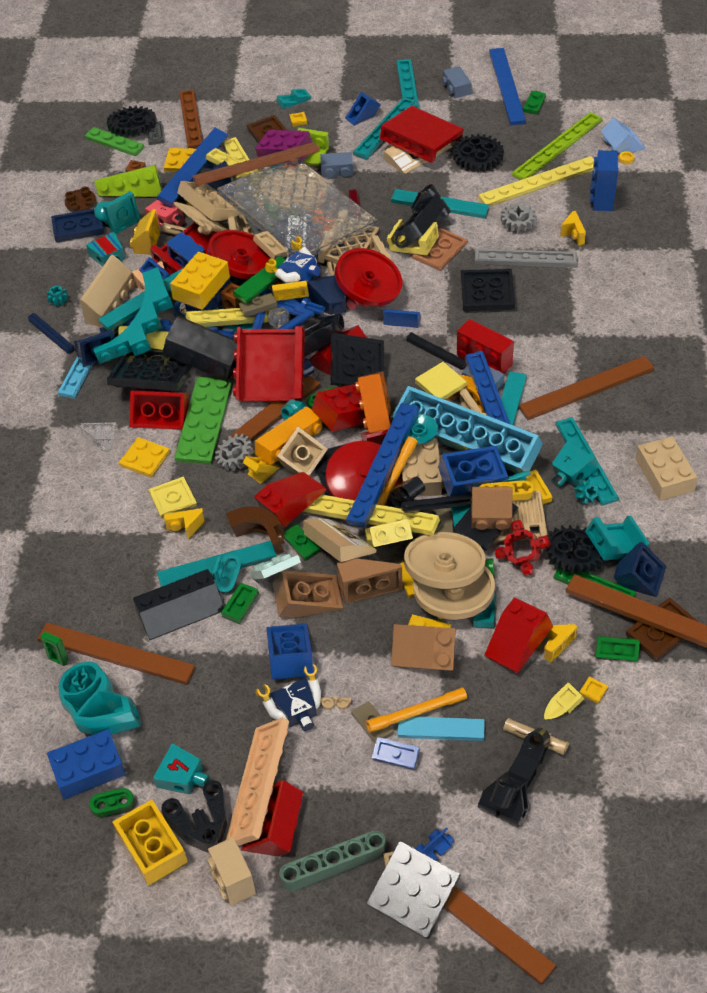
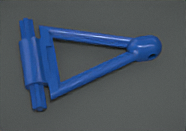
[252,288,325,329]

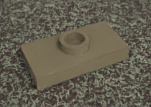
[239,293,278,317]
[351,701,393,744]

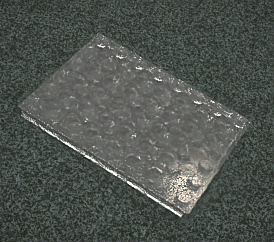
[217,158,377,256]

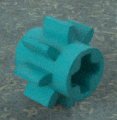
[46,286,68,306]
[574,480,598,504]

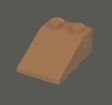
[337,558,403,604]
[272,570,343,618]
[391,624,456,671]

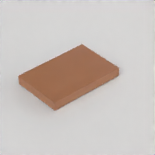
[412,228,468,271]

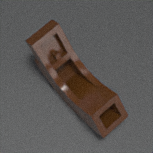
[226,506,285,555]

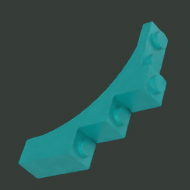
[93,267,173,364]

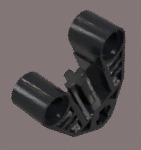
[387,476,441,535]
[161,780,227,853]

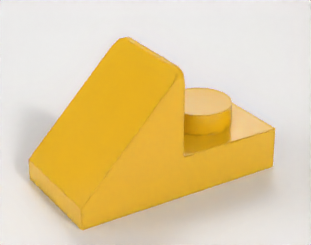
[560,211,586,246]
[243,456,280,484]
[164,508,205,539]
[544,624,578,663]

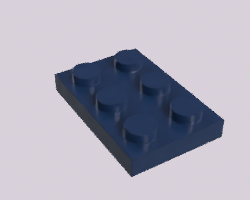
[51,209,104,242]

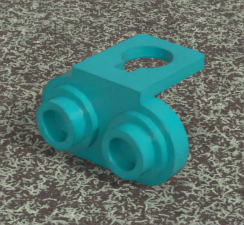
[212,554,241,593]

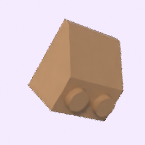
[471,487,513,530]

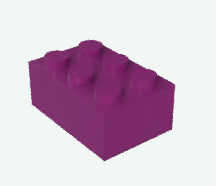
[255,129,312,166]

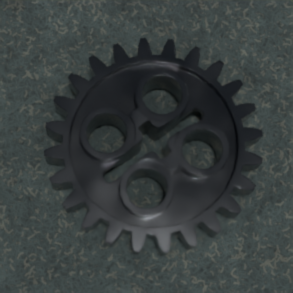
[106,106,157,137]
[453,134,504,172]
[542,525,606,575]

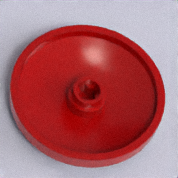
[207,230,272,279]
[335,248,403,307]
[325,441,402,506]

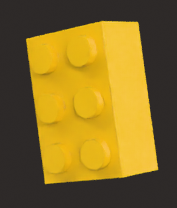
[170,251,230,310]
[112,799,188,886]

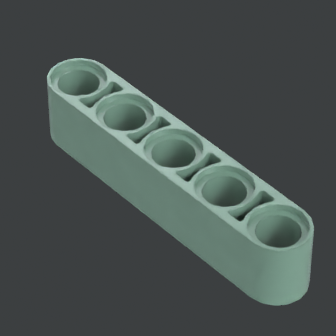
[280,831,386,891]

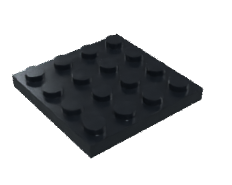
[107,350,192,392]

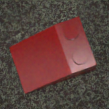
[254,472,326,527]
[484,597,553,673]

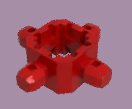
[495,520,551,576]

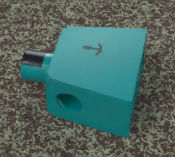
[551,441,599,488]

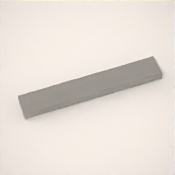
[475,249,577,268]

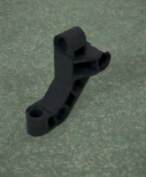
[393,184,451,248]
[304,314,344,356]
[478,728,550,827]

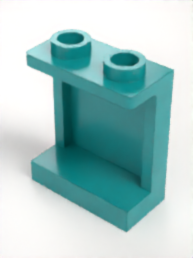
[585,515,649,560]

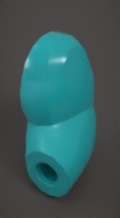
[58,661,142,735]

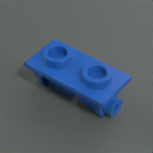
[415,827,454,861]

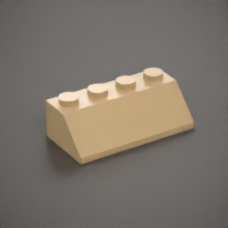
[80,255,135,327]

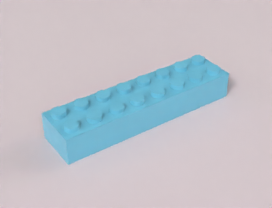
[391,386,543,477]

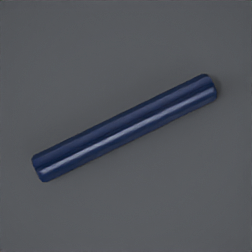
[28,313,75,354]

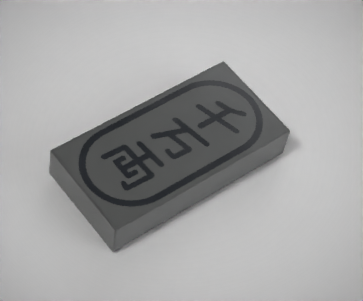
[147,121,164,145]

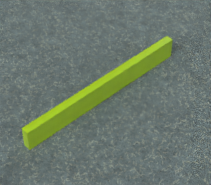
[512,112,603,180]

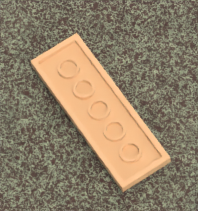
[225,717,289,846]

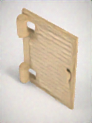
[174,202,229,235]
[471,491,547,545]

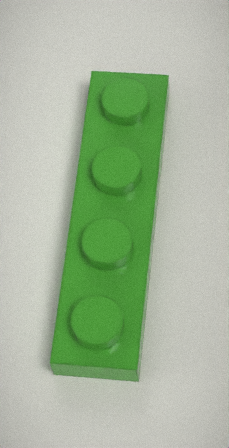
[85,127,144,157]

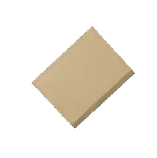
[276,427,328,475]

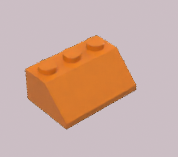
[356,371,393,433]

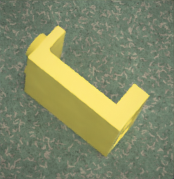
[387,219,439,255]
[364,519,413,547]

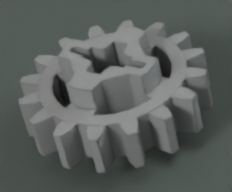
[500,203,536,232]
[215,434,255,471]

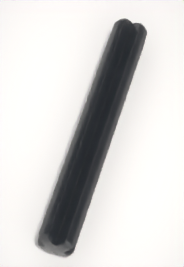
[406,332,467,370]
[401,494,471,513]

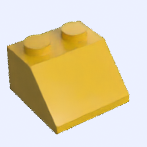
[130,209,161,255]

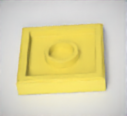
[415,362,467,400]
[148,477,197,519]

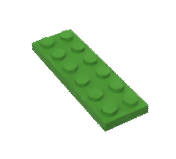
[175,377,233,465]

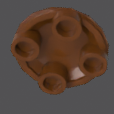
[65,186,96,212]

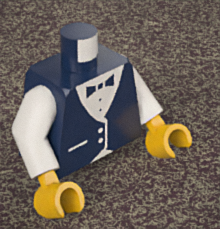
[255,664,321,731]

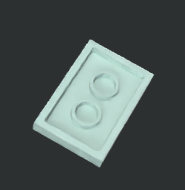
[250,553,301,579]

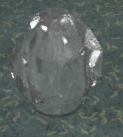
[268,307,289,329]

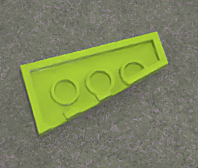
[94,165,163,197]

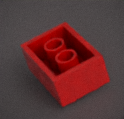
[457,319,514,374]
[312,384,366,432]

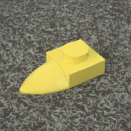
[544,683,584,720]

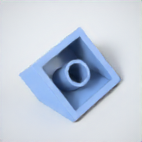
[601,117,646,153]

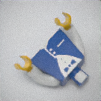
[265,236,321,284]

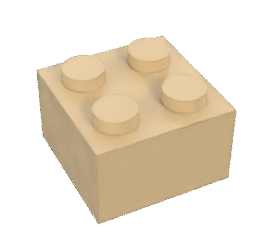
[207,837,256,906]

